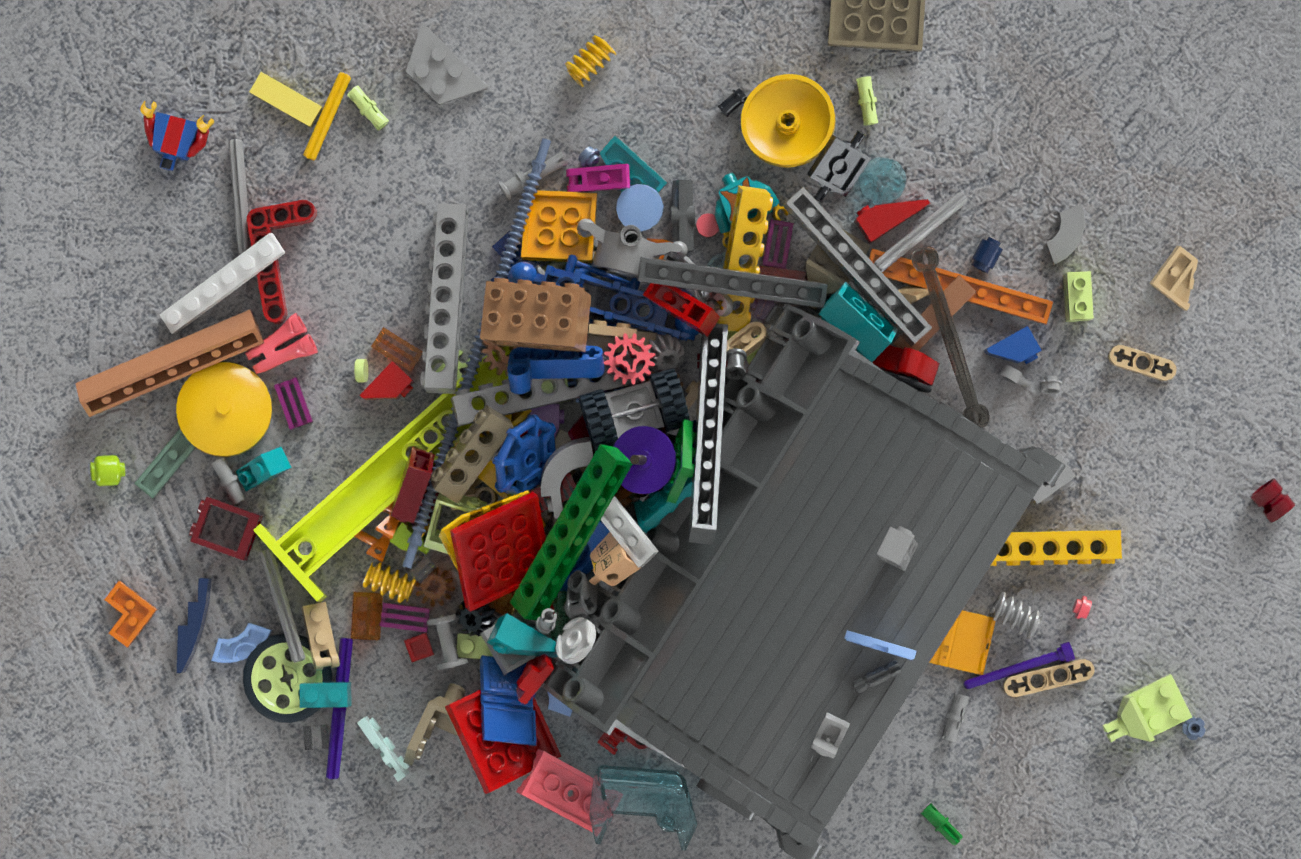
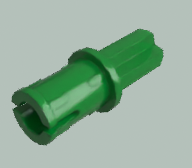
[920,803,963,846]

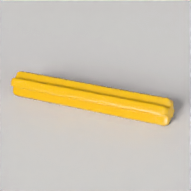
[303,72,351,161]

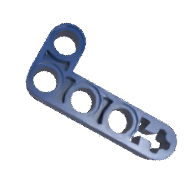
[507,346,605,394]

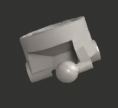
[577,219,688,278]

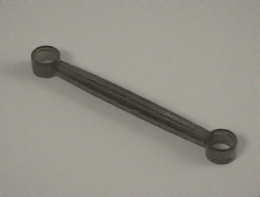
[912,246,990,428]

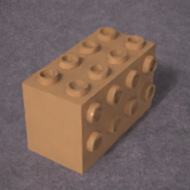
[480,278,591,352]

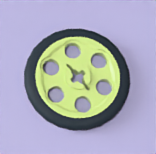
[243,633,332,723]

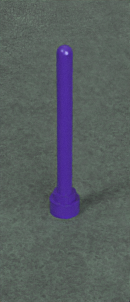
[963,642,1075,689]

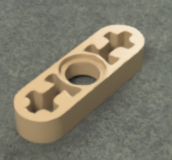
[1108,345,1176,381]

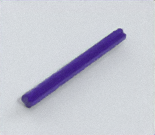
[326,638,353,779]

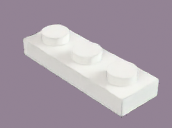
[601,496,659,568]

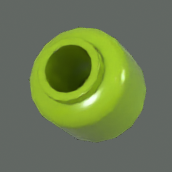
[90,455,125,486]

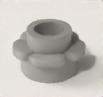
[1039,376,1062,394]

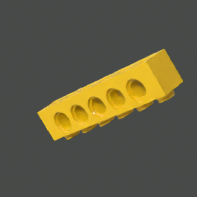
[717,185,773,332]
[990,530,1122,566]

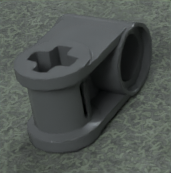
[565,570,599,619]

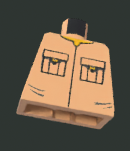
[586,532,641,586]

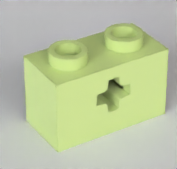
[1063,271,1094,322]

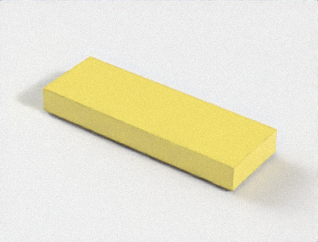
[249,72,323,128]

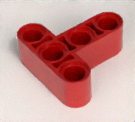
[872,345,940,386]

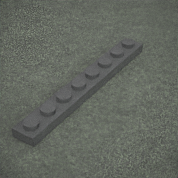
[637,256,828,308]

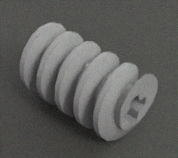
[989,592,1043,639]

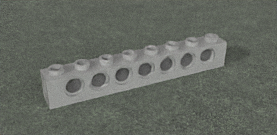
[784,187,932,347]
[421,204,469,394]
[451,351,645,426]

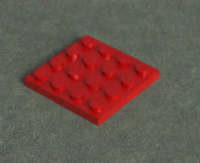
[450,492,546,612]
[445,689,561,794]

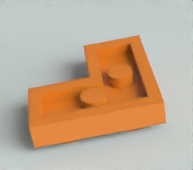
[104,581,158,648]

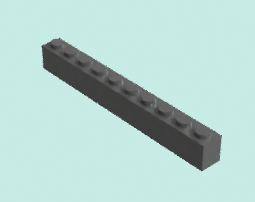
[688,323,728,545]

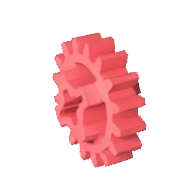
[603,333,655,386]

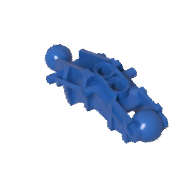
[508,255,700,341]

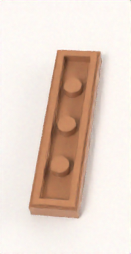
[893,275,976,351]

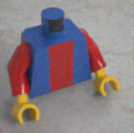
[140,101,214,171]

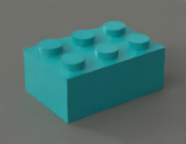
[819,282,898,362]

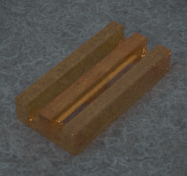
[371,327,423,372]

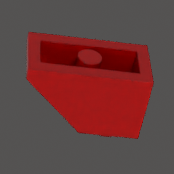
[360,361,414,400]

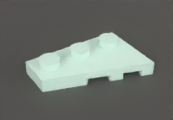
[357,716,410,782]

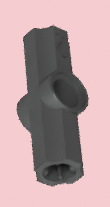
[671,180,695,252]

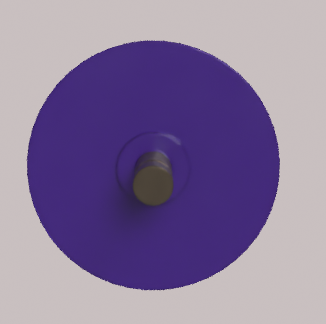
[613,426,676,494]

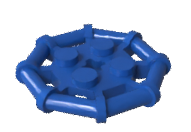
[493,414,556,496]

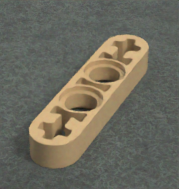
[1003,659,1095,697]

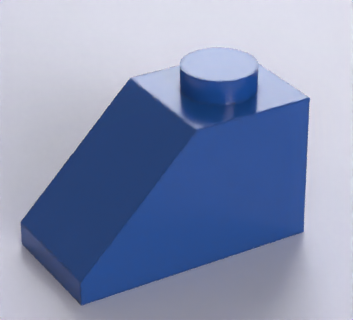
[984,326,1042,364]

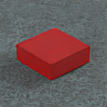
[404,632,435,663]

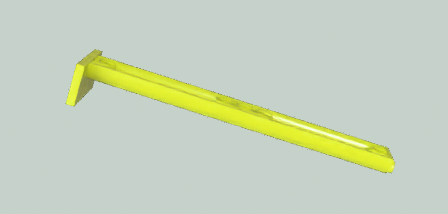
[253,346,511,603]

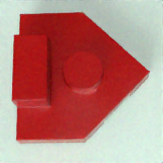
[516,654,554,704]

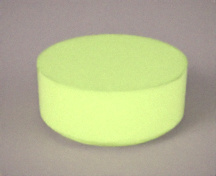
[354,359,369,383]

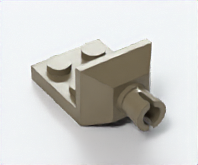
[803,229,871,310]
[403,683,466,766]

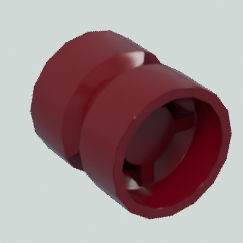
[1250,478,1296,523]

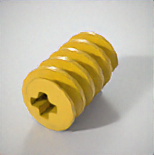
[565,35,617,87]
[363,562,417,603]

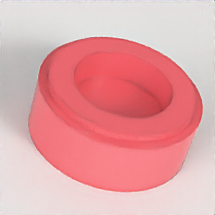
[696,213,719,238]

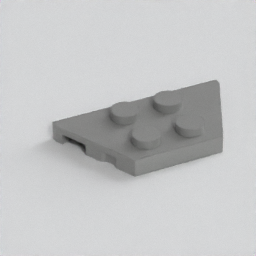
[406,23,488,106]

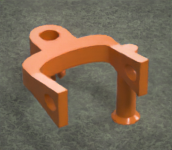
[354,501,401,562]

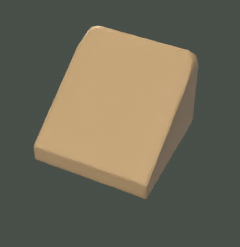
[898,286,931,304]

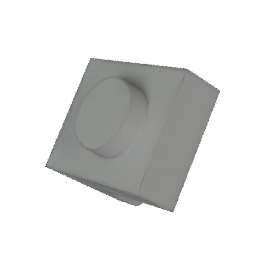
[811,712,850,758]

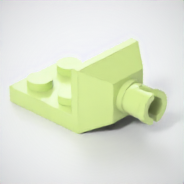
[1102,674,1192,742]

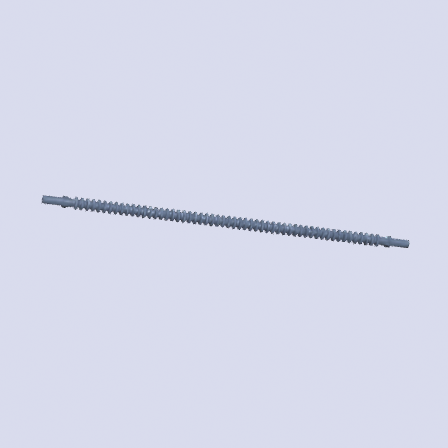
[402,138,551,569]

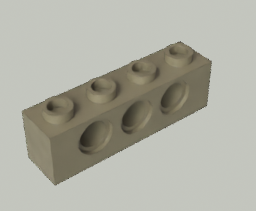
[430,405,514,504]

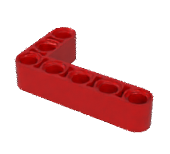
[247,200,317,324]

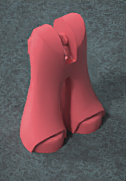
[245,313,318,374]

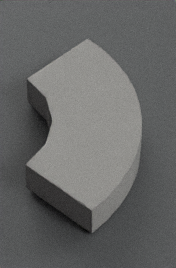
[1045,204,1085,265]

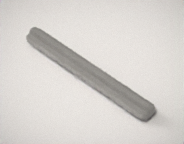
[229,139,251,255]
[874,192,967,272]
[260,549,305,663]

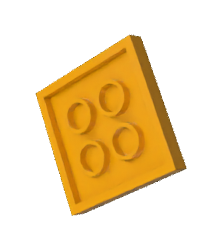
[521,190,597,263]

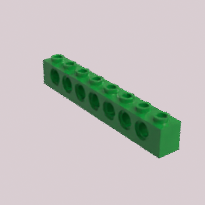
[510,444,632,621]

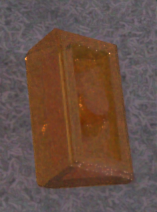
[351,592,383,640]

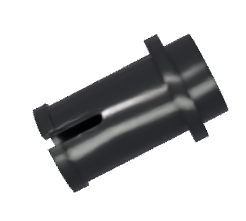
[717,88,747,117]

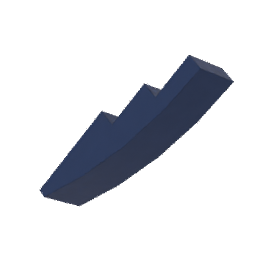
[176,578,212,673]

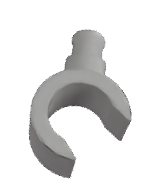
[999,364,1030,388]

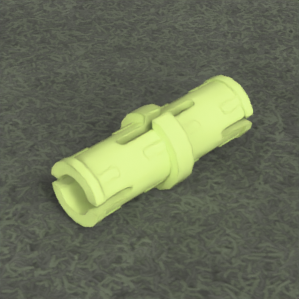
[856,76,878,126]
[347,86,389,131]

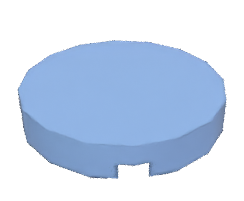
[616,184,664,231]

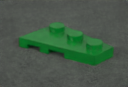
[667,419,696,504]

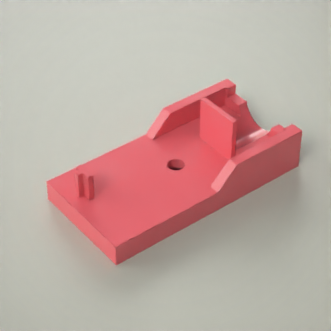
[516,749,623,837]

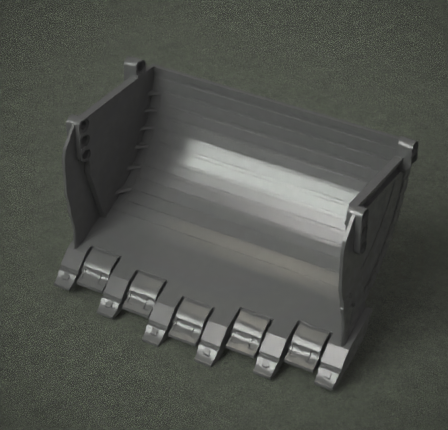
[541,302,1066,859]

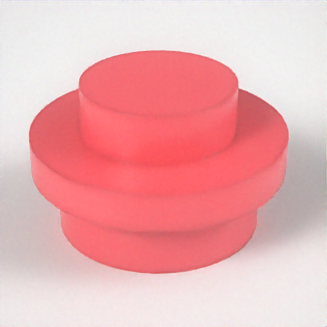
[1072,596,1092,619]

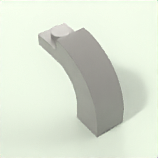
[540,437,593,519]

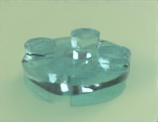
[859,157,906,205]

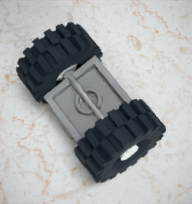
[579,368,690,452]

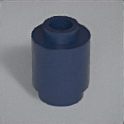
[971,237,1003,274]

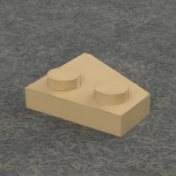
[1149,246,1198,311]

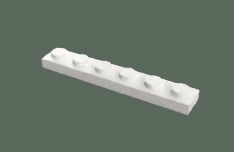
[159,233,285,334]

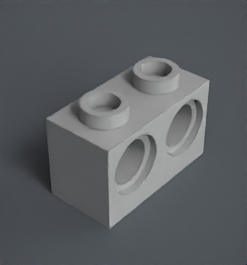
[877,526,918,571]

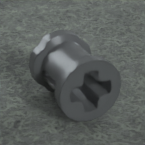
[725,348,747,380]

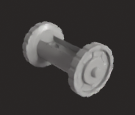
[427,614,468,670]

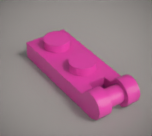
[566,164,630,192]

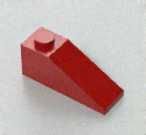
[854,199,930,244]
[643,283,720,337]

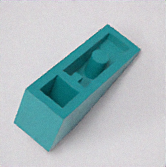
[487,613,558,657]

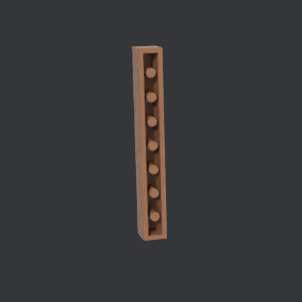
[75,310,264,417]

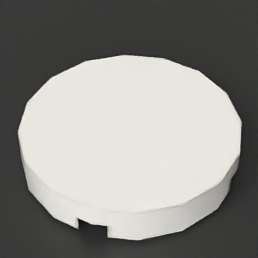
[556,617,596,664]

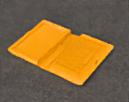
[929,610,996,675]

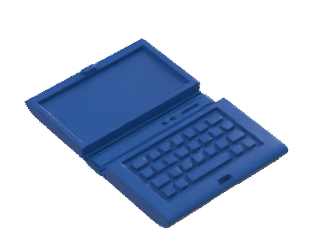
[480,655,536,746]

